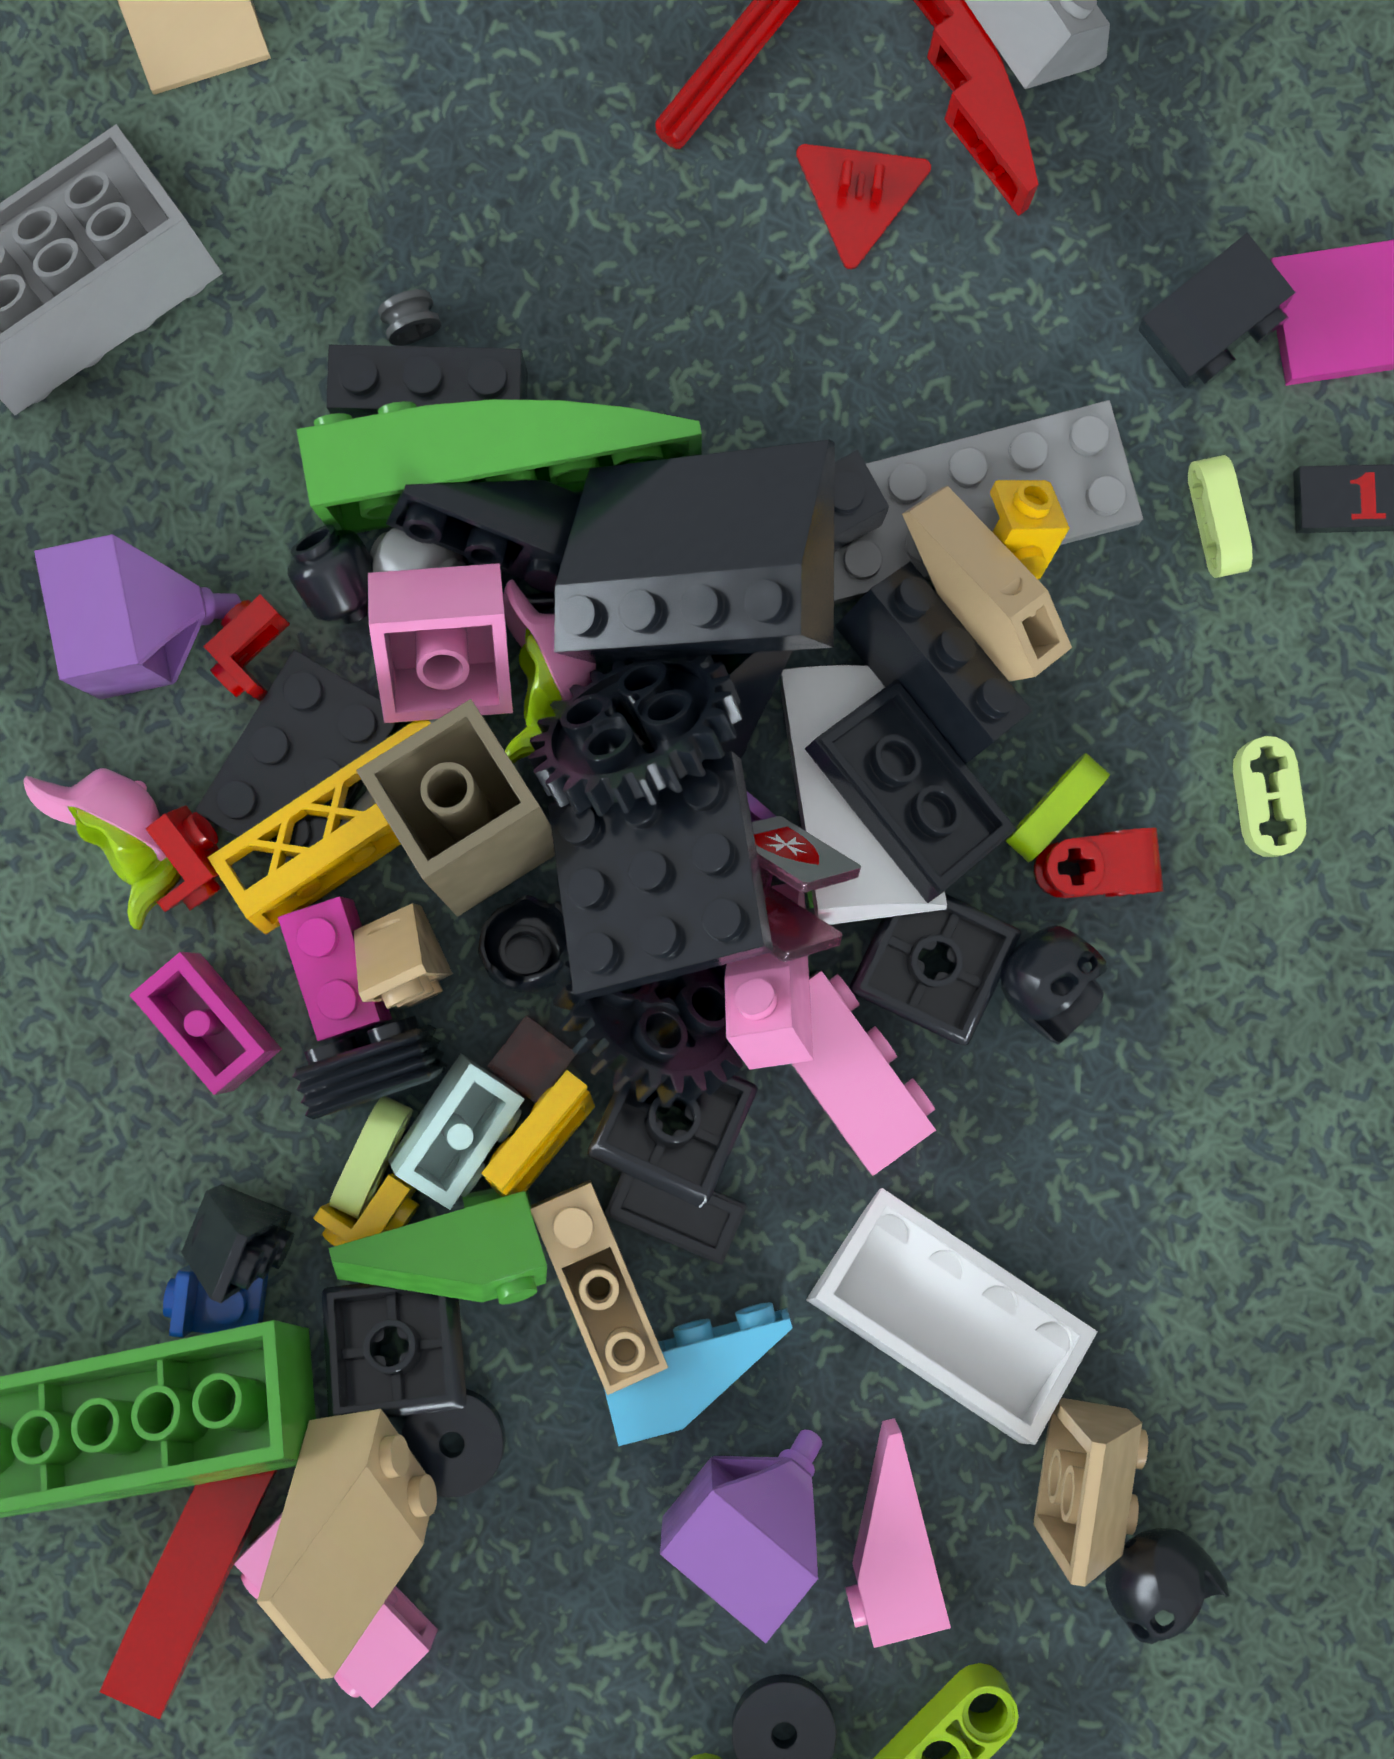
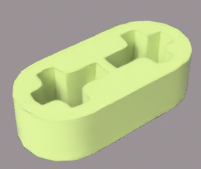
[1188,455,1253,578]
[1233,736,1306,857]
[329,1096,413,1219]

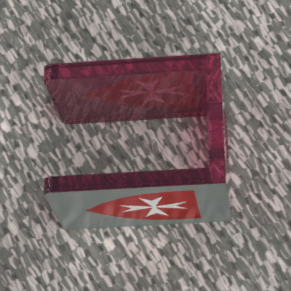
[752,816,861,962]

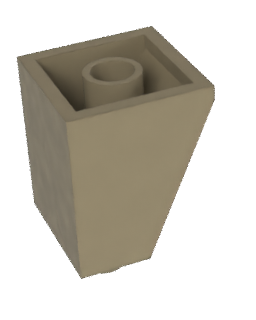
[356,699,555,917]

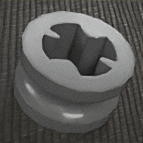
[378,289,442,346]

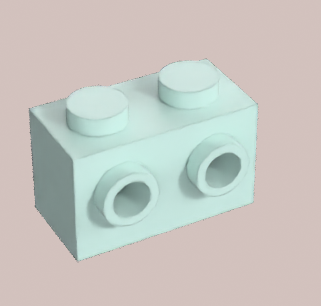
[388,1053,524,1210]

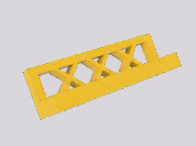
[207,720,431,935]

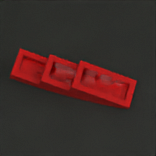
[913,0,1039,216]
[99,1470,277,1719]

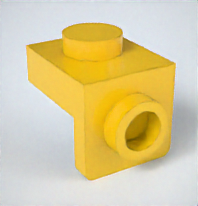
[990,480,1070,579]
[313,1172,419,1246]

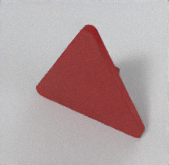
[796,144,931,269]

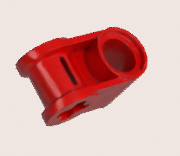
[1033,828,1163,898]

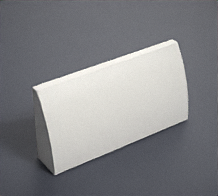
[780,665,947,926]
[806,1188,1098,1445]

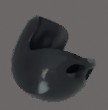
[1000,925,1107,1044]
[1105,1528,1230,1644]

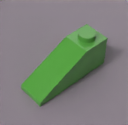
[328,1191,547,1305]

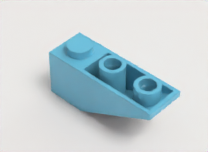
[604,1302,792,1446]

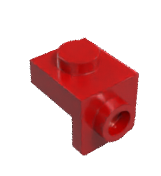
[203,594,290,702]
[145,805,232,912]

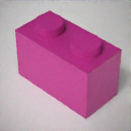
[278,896,392,1041]
[130,952,282,1095]

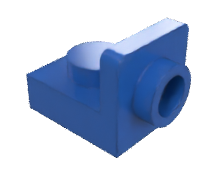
[163,1265,269,1338]

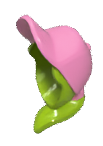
[503,579,596,764]
[24,768,181,930]

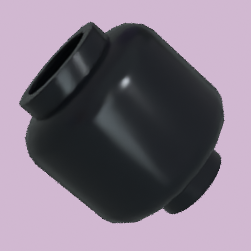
[287,525,373,624]

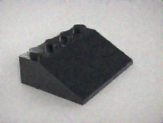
[554,439,835,663]

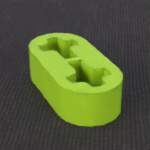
[1005,753,1110,863]

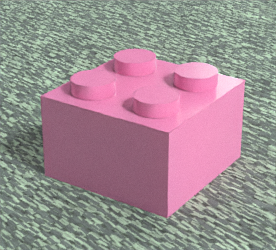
[368,563,513,723]

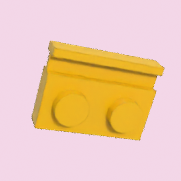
[481,1070,595,1197]

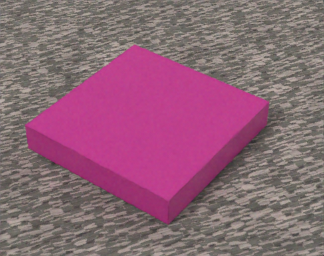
[1270,240,1394,386]

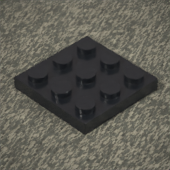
[548,751,774,1000]

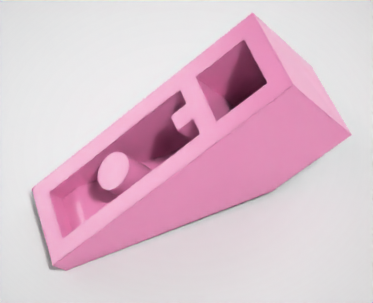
[725,881,813,1070]
[845,1418,951,1648]

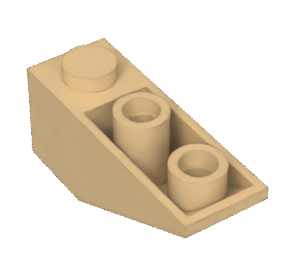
[902,486,1072,682]
[354,903,453,1009]
[530,1180,668,1395]

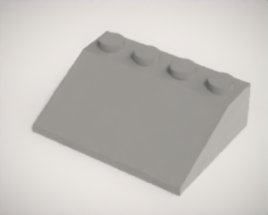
[0,124,223,415]

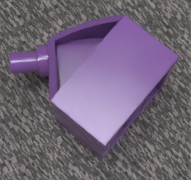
[34,534,241,700]
[660,1430,822,1643]

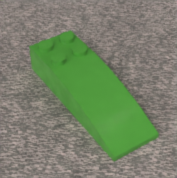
[296,399,702,533]
[0,1320,316,1518]

